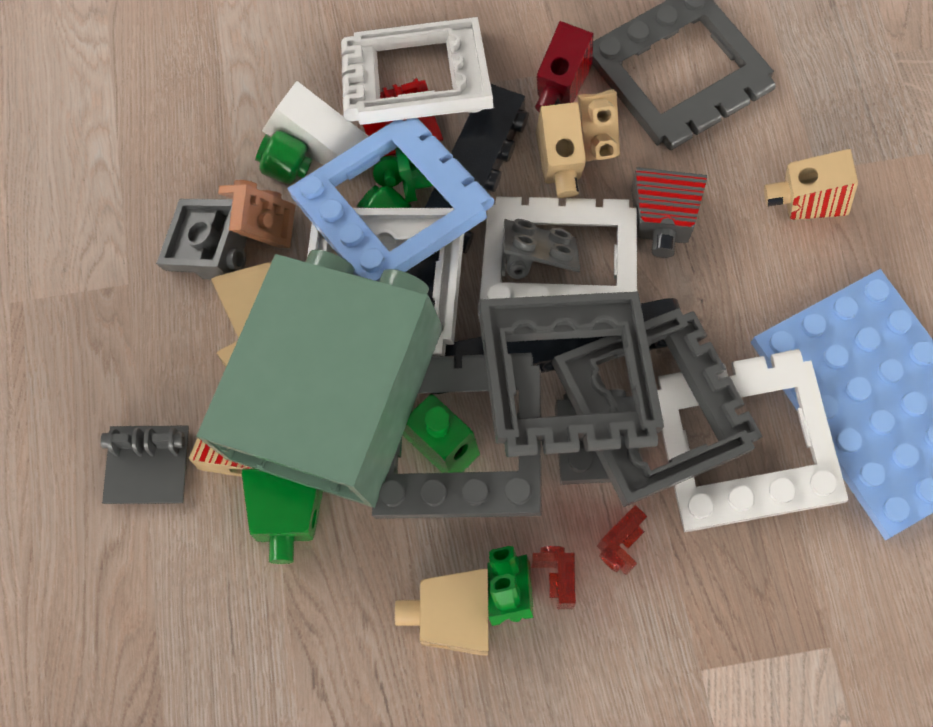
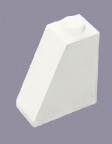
[262,81,368,165]

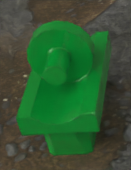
[372,147,433,203]
[487,546,534,626]

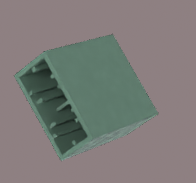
[196,249,443,508]

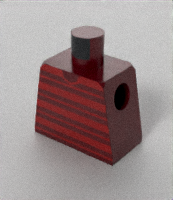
[535,21,594,113]

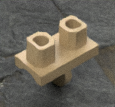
[578,89,620,161]

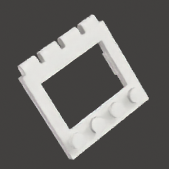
[341,17,493,125]
[478,196,637,322]
[307,208,464,356]
[657,349,848,532]

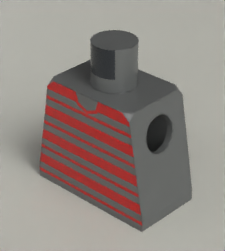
[631,167,707,258]

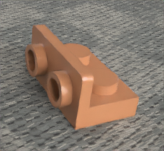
[218,180,296,248]

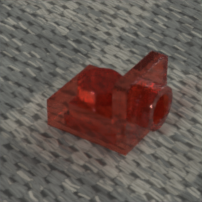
[597,505,648,575]
[532,546,576,610]

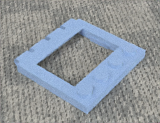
[287,118,494,282]

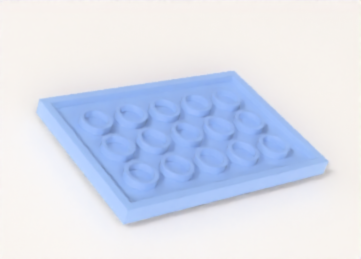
[751,269,933,541]

